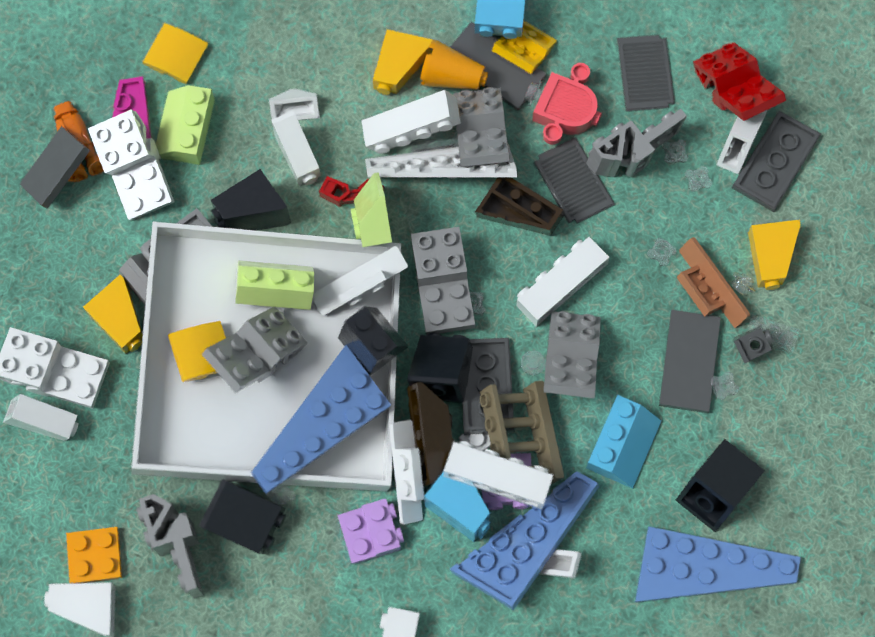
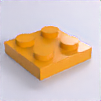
[66,527,122,584]

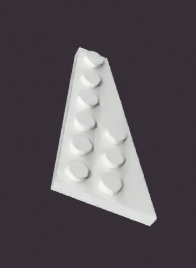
[365,142,517,178]

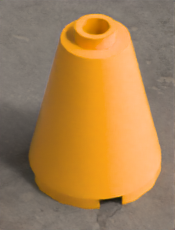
[420,40,488,90]

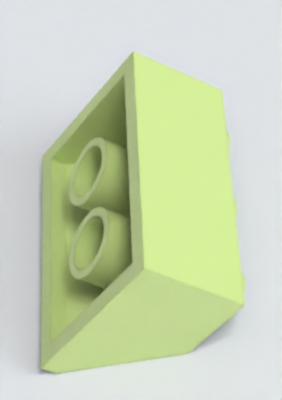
[156,85,215,165]
[351,172,392,247]
[235,260,314,310]

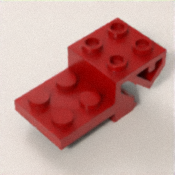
[693,42,786,121]

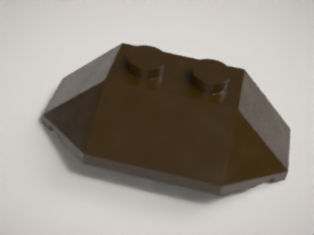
[407,382,455,487]

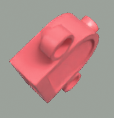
[532,63,602,145]

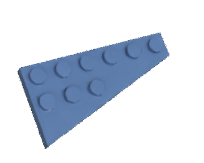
[251,345,391,494]
[450,471,599,610]
[635,527,800,603]

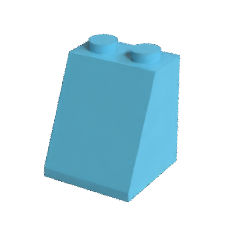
[475,0,525,39]
[424,471,491,542]

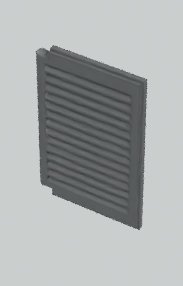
[617,35,675,112]
[534,137,615,223]

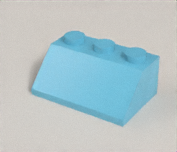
[586,395,661,489]

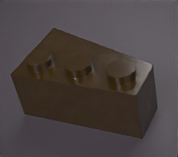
[475,177,564,236]

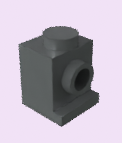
[734,325,774,363]

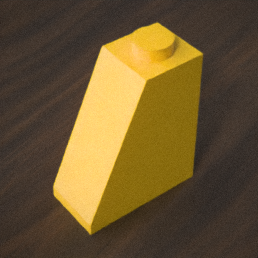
[373,29,433,95]
[748,220,801,290]
[83,275,143,354]

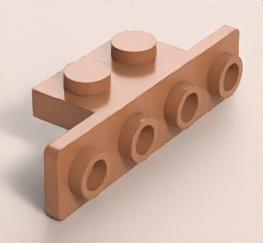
[676,237,750,328]

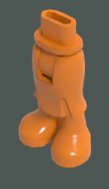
[54,101,104,182]

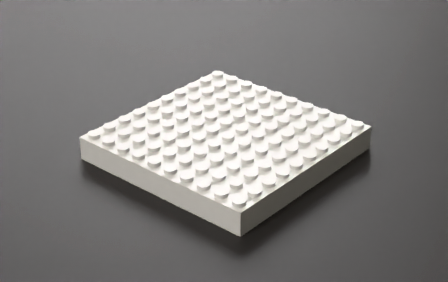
[131,222,401,492]

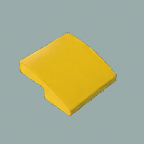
[492,21,557,74]
[142,23,208,84]
[168,321,226,382]

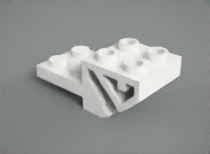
[88,110,174,220]
[0,327,110,409]

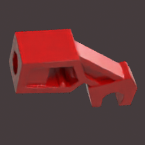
[319,176,385,207]

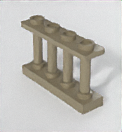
[480,381,564,484]

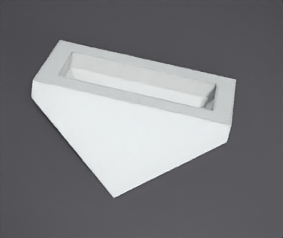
[269,89,319,120]
[539,550,582,578]

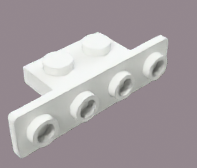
[313,246,408,316]
[389,420,424,524]

